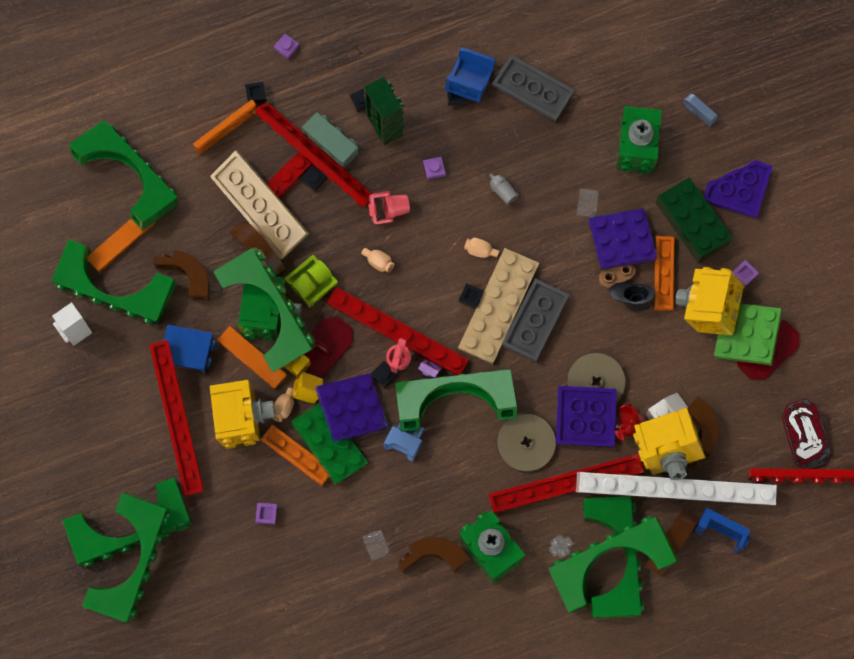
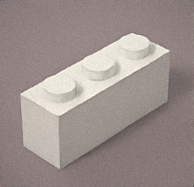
[52,302,92,346]

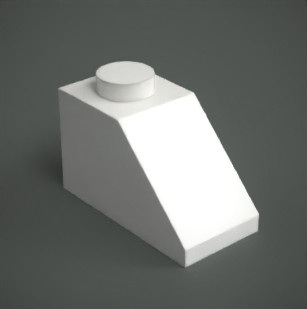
[646,393,688,420]

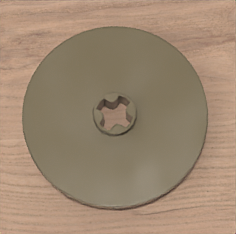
[567,353,625,403]
[497,414,556,472]

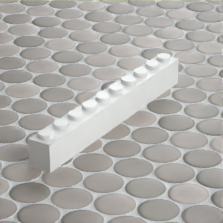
[576,472,777,505]

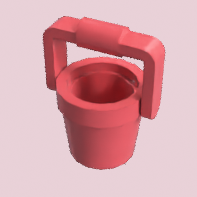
[368,191,410,224]
[386,338,411,373]

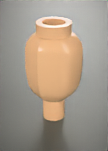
[464,238,499,258]
[361,248,394,273]
[273,388,294,422]

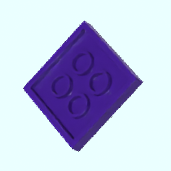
[588,208,657,270]
[315,373,389,443]
[556,386,617,447]

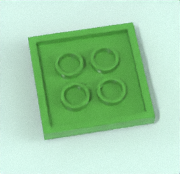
[714,304,782,365]

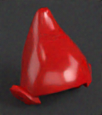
[614,403,646,441]

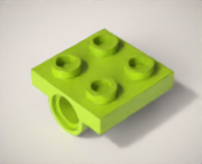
[284,255,338,308]

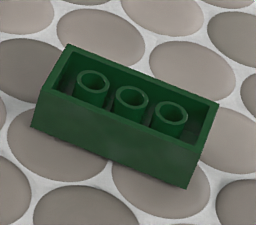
[364,76,405,145]
[656,177,732,263]

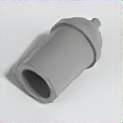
[489,173,518,205]

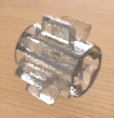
[549,534,573,559]

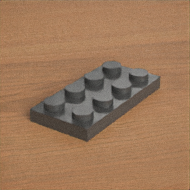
[492,55,575,122]
[501,278,569,363]

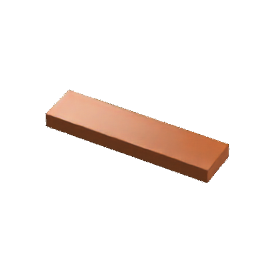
[193,100,257,155]
[87,219,156,273]
[654,236,675,311]
[217,326,287,390]
[260,424,329,486]

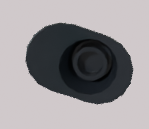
[609,282,655,312]

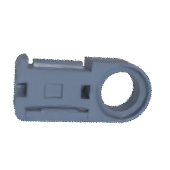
[683,94,718,127]

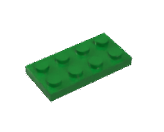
[291,403,368,486]

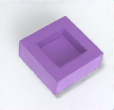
[273,34,300,60]
[423,157,446,180]
[732,260,759,288]
[418,359,443,378]
[255,503,278,525]

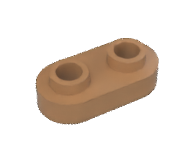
[598,264,635,289]

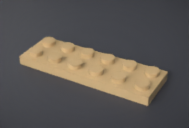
[210,151,309,259]
[458,248,539,365]

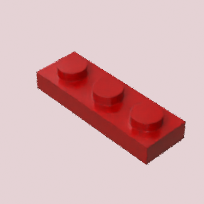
[266,151,312,199]

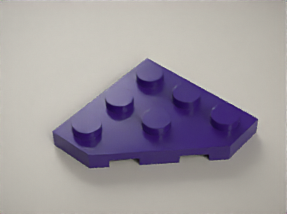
[704,160,772,219]

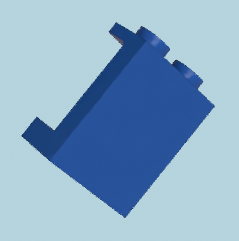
[445,47,496,103]
[164,325,217,374]
[693,508,751,553]

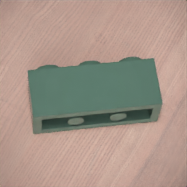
[302,112,358,168]

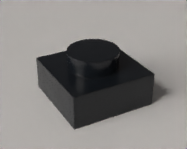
[245,81,267,103]
[349,88,365,112]
[447,92,467,106]
[300,165,327,192]
[459,283,484,309]
[370,361,398,388]

